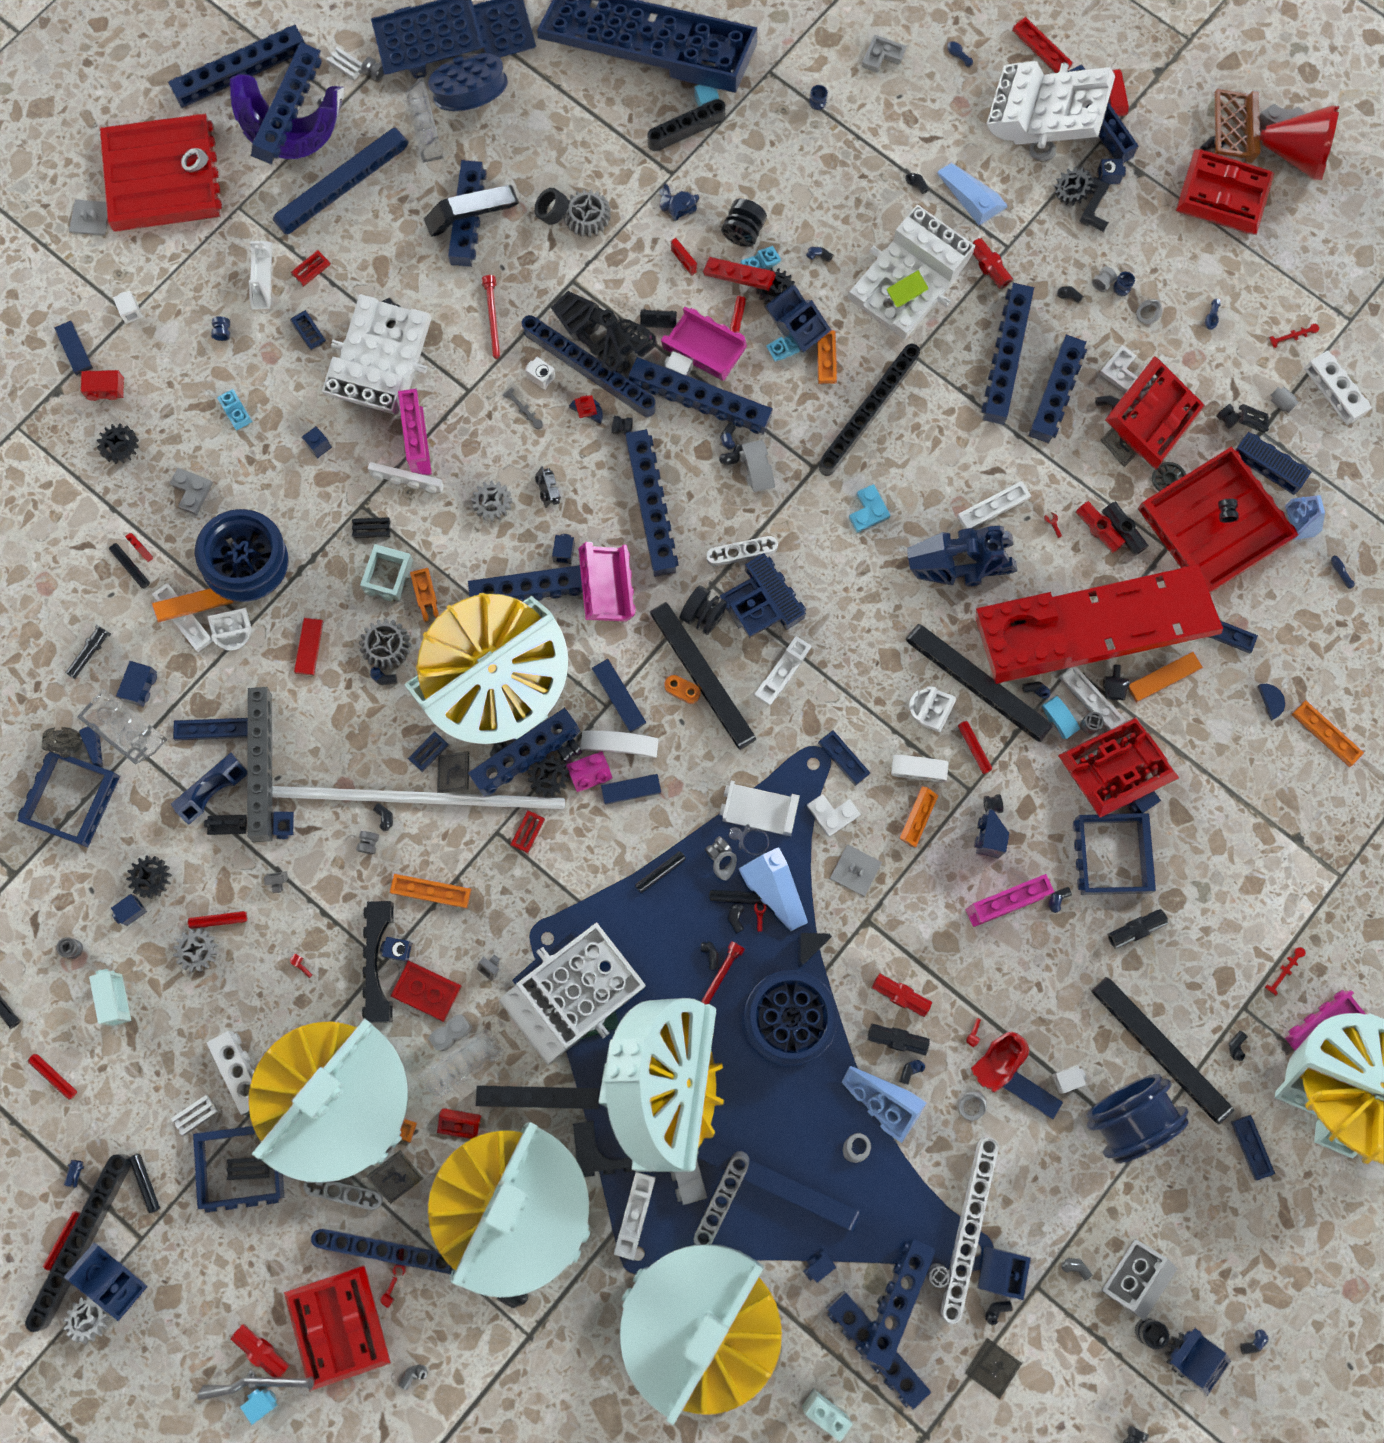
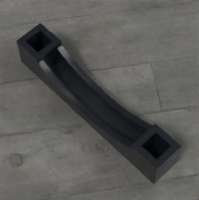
[362,901,394,1023]
[476,1085,600,1109]

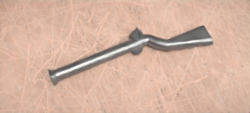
[197,1369,314,1400]

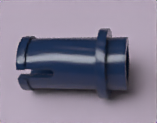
[64,1160,84,1188]

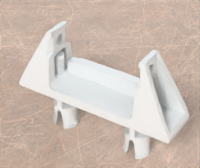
[249,241,272,309]

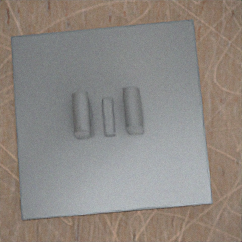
[69,199,108,235]
[830,844,882,897]

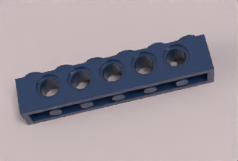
[1067,64,1139,163]
[448,160,487,267]
[1028,334,1087,444]
[468,565,583,602]
[468,707,581,797]
[861,1239,936,1371]
[826,1291,932,1410]

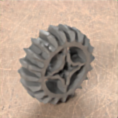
[563,189,611,237]
[359,618,411,670]

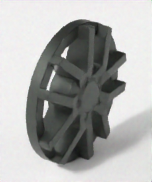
[1152,462,1186,491]

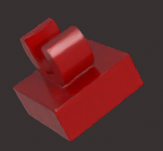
[574,395,597,418]

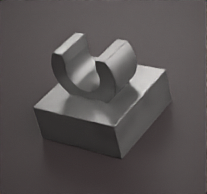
[264,871,288,894]
[477,955,500,981]

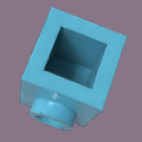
[694,85,719,107]
[240,1388,278,1425]

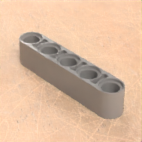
[694,1151,749,1245]

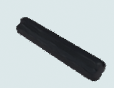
[109,543,150,589]
[635,851,686,893]
[709,890,764,904]
[129,1154,160,1214]

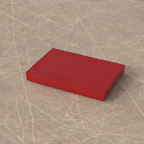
[390,960,462,1022]

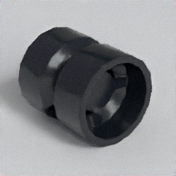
[1135,1318,1170,1350]

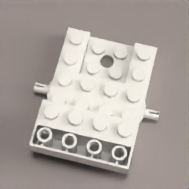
[987,61,1115,148]
[848,204,975,340]
[322,294,432,415]
[499,922,646,1065]

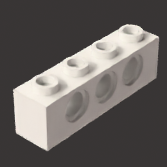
[1304,350,1372,426]
[206,1031,255,1115]

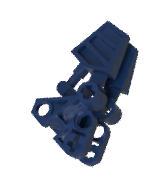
[907,525,1018,587]

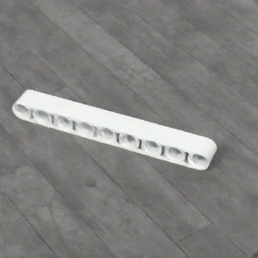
[940,1137,999,1324]

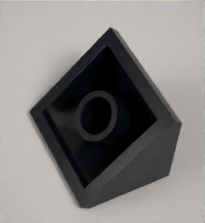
[798,933,832,968]

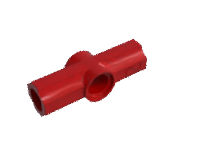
[972,238,1013,289]
[1075,501,1126,553]
[871,973,933,1017]
[230,1324,290,1378]

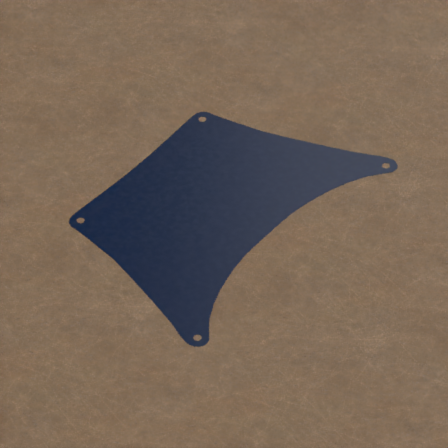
[529,746,994,1274]

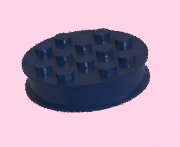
[428,53,508,111]

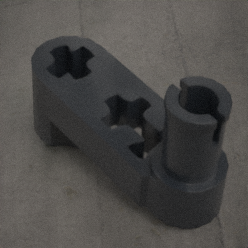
[1079,177,1110,233]

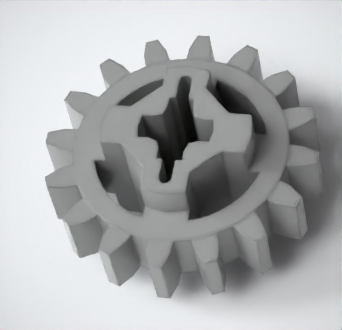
[471,480,513,521]
[173,928,218,972]
[64,1297,111,1344]

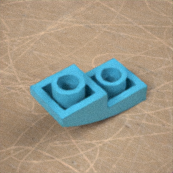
[740,246,781,270]
[766,337,800,362]
[217,389,252,431]
[1042,696,1080,739]

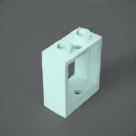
[360,544,413,602]
[89,969,131,1026]
[802,1389,853,1442]

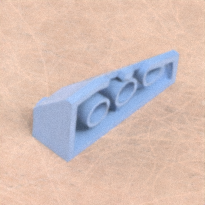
[937,163,1008,225]
[1285,495,1325,540]
[738,847,808,931]
[842,1066,927,1143]

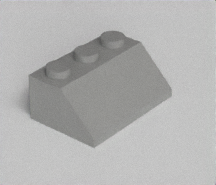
[1102,1239,1178,1321]

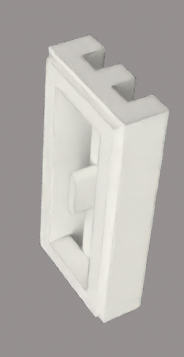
[326,47,363,80]
[171,1095,218,1136]

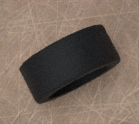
[534,187,568,225]

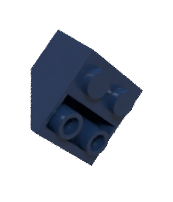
[974,809,1009,858]
[977,1246,1031,1300]

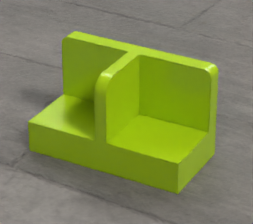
[886,270,929,308]

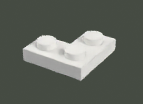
[1099,345,1138,393]
[807,794,861,837]

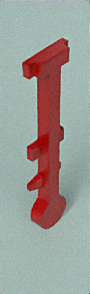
[1269,323,1320,348]
[1265,947,1306,996]

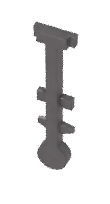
[503,388,543,429]

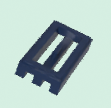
[408,731,449,772]

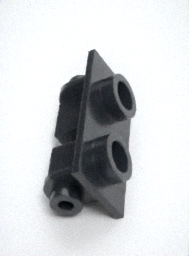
[640,309,677,329]
[535,466,561,508]
[204,815,247,835]

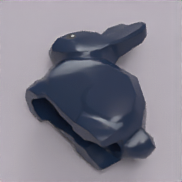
[659,184,700,221]

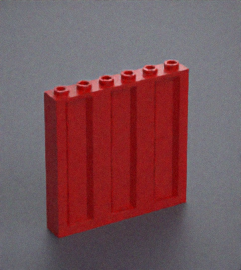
[100,113,222,232]
[1137,446,1298,593]

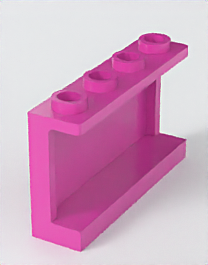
[661,306,747,382]
[398,388,432,476]
[578,542,636,622]
[965,874,1054,927]
[1285,990,1366,1050]

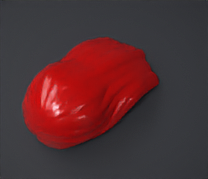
[971,1032,1030,1092]

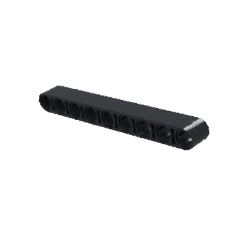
[819,343,920,476]
[650,602,756,750]
[906,624,1053,742]
[1092,977,1234,1125]
[25,1154,131,1332]

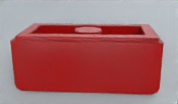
[437,1108,481,1139]

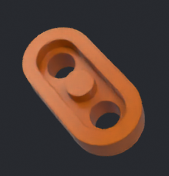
[664,675,700,704]

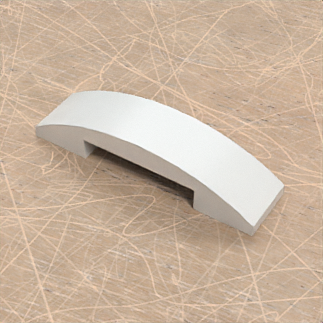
[754,636,812,706]
[580,731,659,758]
[614,1172,656,1260]

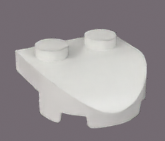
[207,607,251,650]
[909,686,957,732]

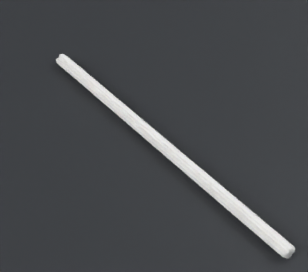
[272,786,565,809]

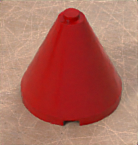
[1260,105,1340,181]

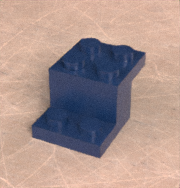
[765,285,831,352]
[719,578,782,638]
[64,1242,148,1321]
[1170,1328,1231,1396]

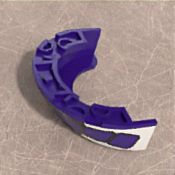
[230,74,344,159]

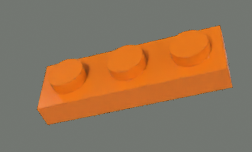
[817,330,837,384]
[899,786,938,848]

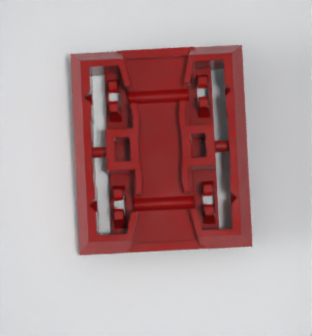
[1176,149,1274,235]
[1105,356,1205,470]
[1058,717,1179,818]
[284,1265,391,1391]

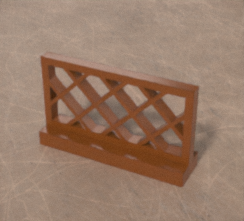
[1215,88,1260,163]

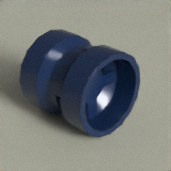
[809,85,828,110]
[1113,271,1135,296]
[211,316,231,341]

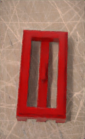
[671,237,697,276]
[291,250,331,287]
[125,533,153,562]
[510,810,545,854]

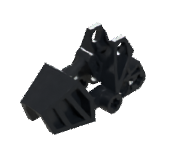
[551,291,658,374]

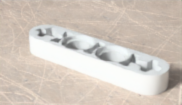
[707,536,778,566]

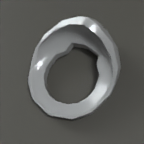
[1030,141,1056,161]
[181,148,208,172]
[1136,299,1162,325]
[713,851,737,881]
[959,1092,987,1121]
[843,1133,871,1163]

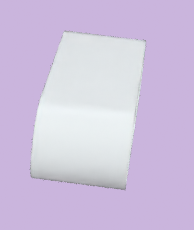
[891,755,949,782]

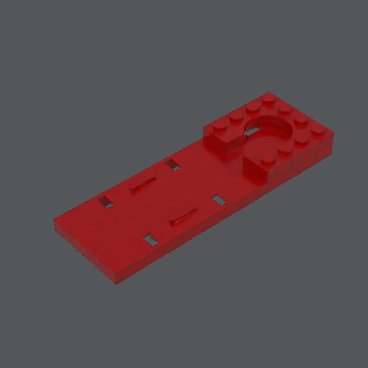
[975,564,1223,684]

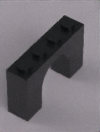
[573,1121,634,1177]

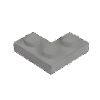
[862,34,907,73]
[169,467,213,515]

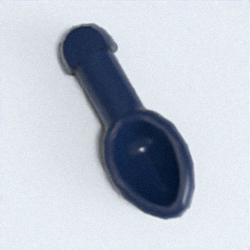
[947,41,973,67]
[1205,298,1221,330]
[1331,555,1355,589]

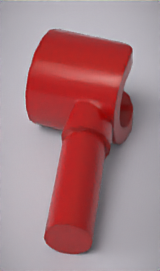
[1044,512,1062,538]
[754,903,766,931]
[290,953,313,978]
[966,1018,981,1048]
[393,1248,406,1276]
[380,1276,398,1308]

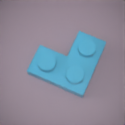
[849,484,891,533]

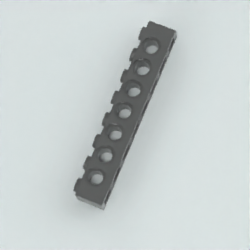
[247,687,273,843]

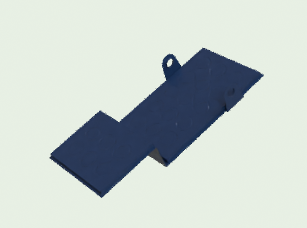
[371,0,536,79]

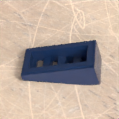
[290,310,326,350]
[79,724,103,767]

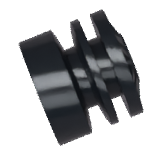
[721,198,767,247]
[679,585,728,636]

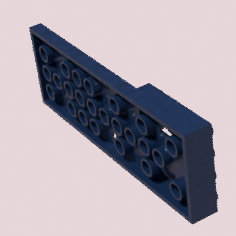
[537,0,758,93]

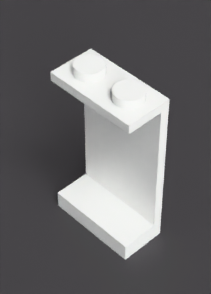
[720,780,799,836]

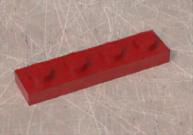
[1012,16,1073,73]
[703,257,776,291]

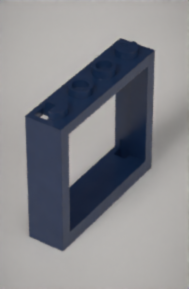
[17,749,120,848]
[1073,813,1156,895]
[193,1126,285,1213]

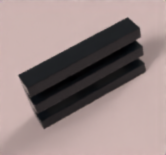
[1239,404,1269,433]
[352,517,390,538]
[226,1158,269,1180]

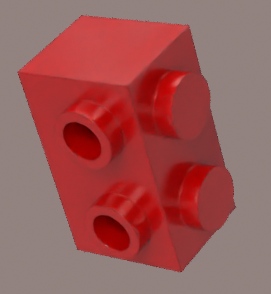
[80,370,124,401]

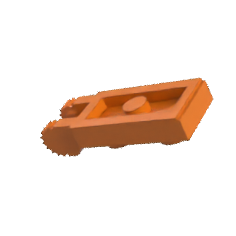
[410,567,439,622]

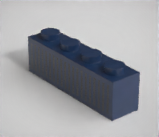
[1235,431,1312,495]
[745,553,806,630]

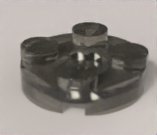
[42,727,83,758]

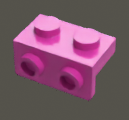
[566,751,613,792]

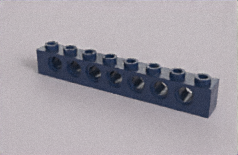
[168,24,305,109]
[251,42,322,165]
[981,283,1034,425]
[628,357,773,435]
[625,429,679,577]

